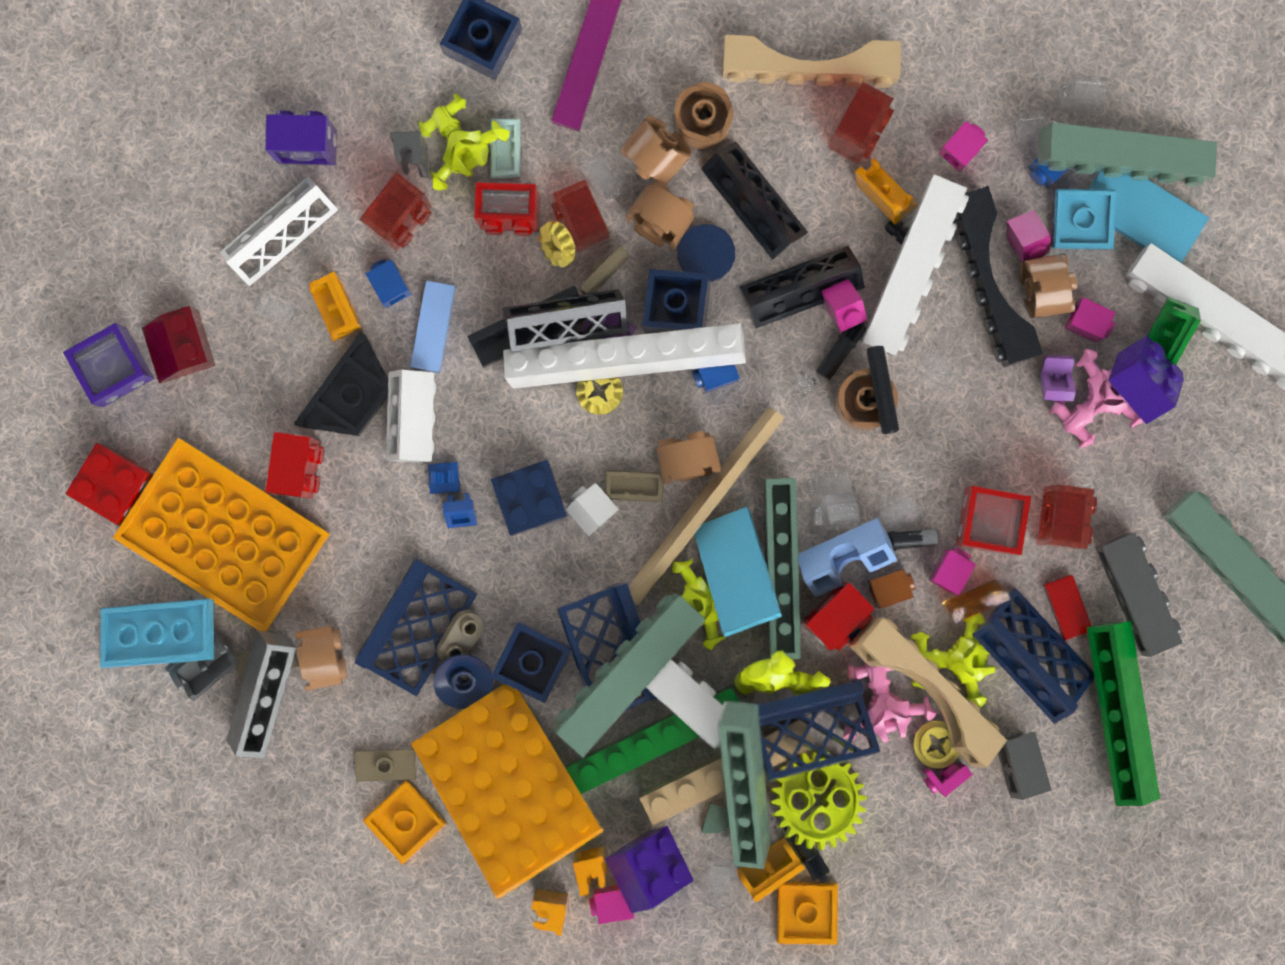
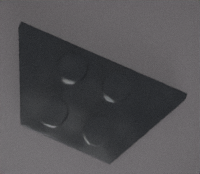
[294,332,388,437]

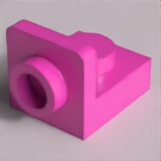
[922,762,973,797]

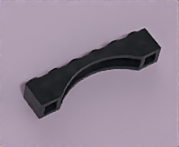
[953,186,1043,368]

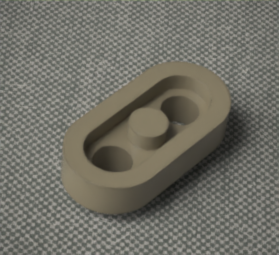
[436,610,483,662]

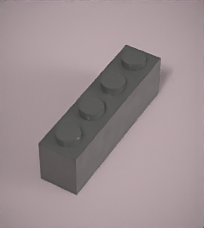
[1095,533,1183,657]
[226,630,296,758]

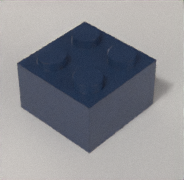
[440,0,522,81]
[642,269,711,334]
[491,460,568,536]
[491,621,571,703]

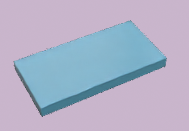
[1088,172,1209,263]
[694,507,782,637]
[100,599,214,668]

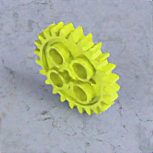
[769,752,867,850]

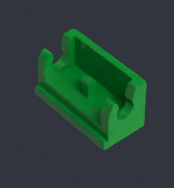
[1148,297,1201,365]

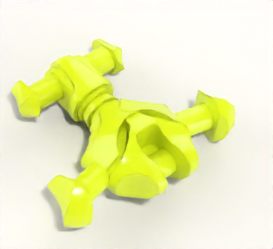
[418,94,510,191]
[671,559,726,651]
[910,610,996,708]
[734,651,831,696]

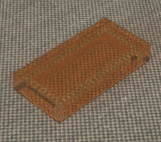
[943,580,1010,623]

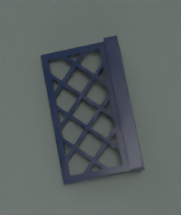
[354,557,477,697]
[556,583,658,711]
[972,588,1095,724]
[758,680,881,782]

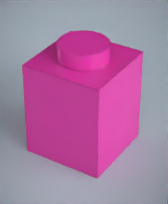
[938,121,988,172]
[1006,210,1051,262]
[822,279,867,332]
[1064,297,1116,343]
[928,547,976,595]
[589,885,634,924]

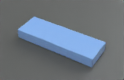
[410,281,456,373]

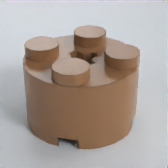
[674,82,734,150]
[620,116,692,185]
[625,181,694,250]
[1020,253,1077,318]
[834,368,898,431]
[656,431,722,484]
[295,625,348,691]

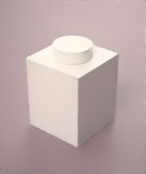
[566,483,619,536]

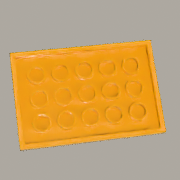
[113,438,331,631]
[411,684,603,899]

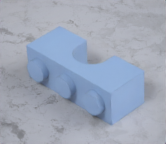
[798,518,897,597]

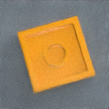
[362,780,447,865]
[777,882,838,945]

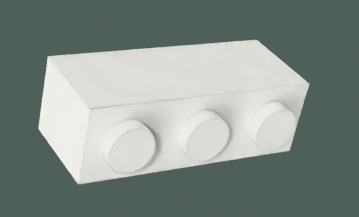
[386,370,436,462]
[646,660,726,751]

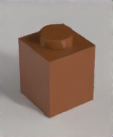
[867,569,916,609]

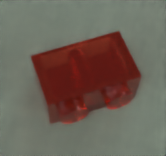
[550,179,610,252]

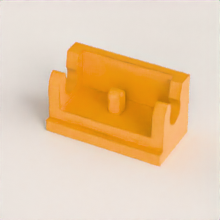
[855,158,917,225]
[309,271,363,342]
[735,837,805,903]
[573,846,607,896]
[531,889,568,936]

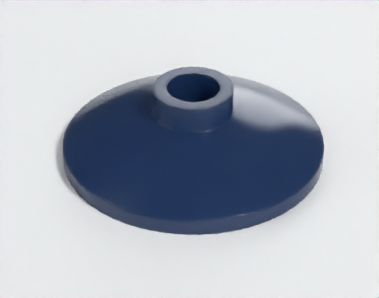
[433,654,493,709]

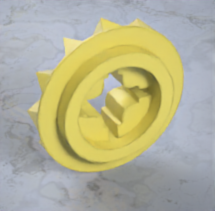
[538,221,575,268]
[576,377,623,415]
[913,720,959,769]

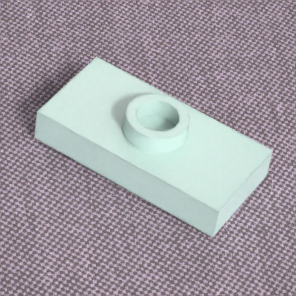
[490,119,521,179]

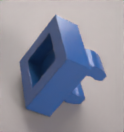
[428,462,460,494]
[443,493,477,528]

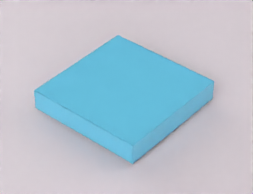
[1052,189,1117,249]

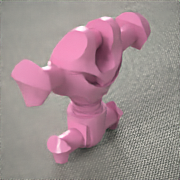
[1049,349,1143,448]
[842,663,937,743]

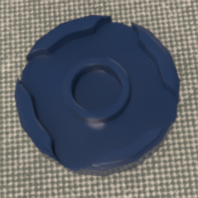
[677,224,735,283]

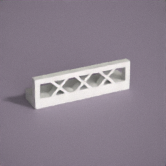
[220,176,338,286]

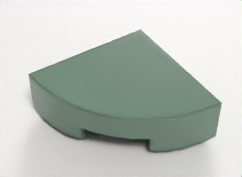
[702,802,729,834]

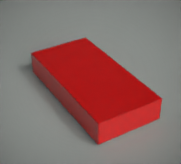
[1043,575,1092,640]

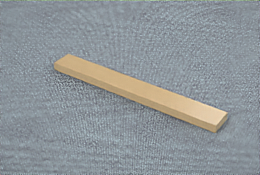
[628,408,784,605]

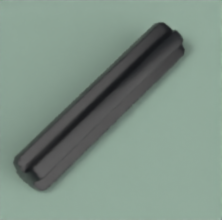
[866,345,899,434]

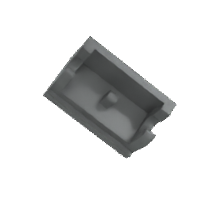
[390,131,429,177]
[165,631,240,701]
[998,732,1052,800]

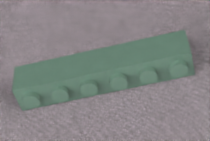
[1038,122,1217,186]
[763,478,801,659]
[1162,491,1285,646]
[552,593,706,757]
[718,701,771,869]

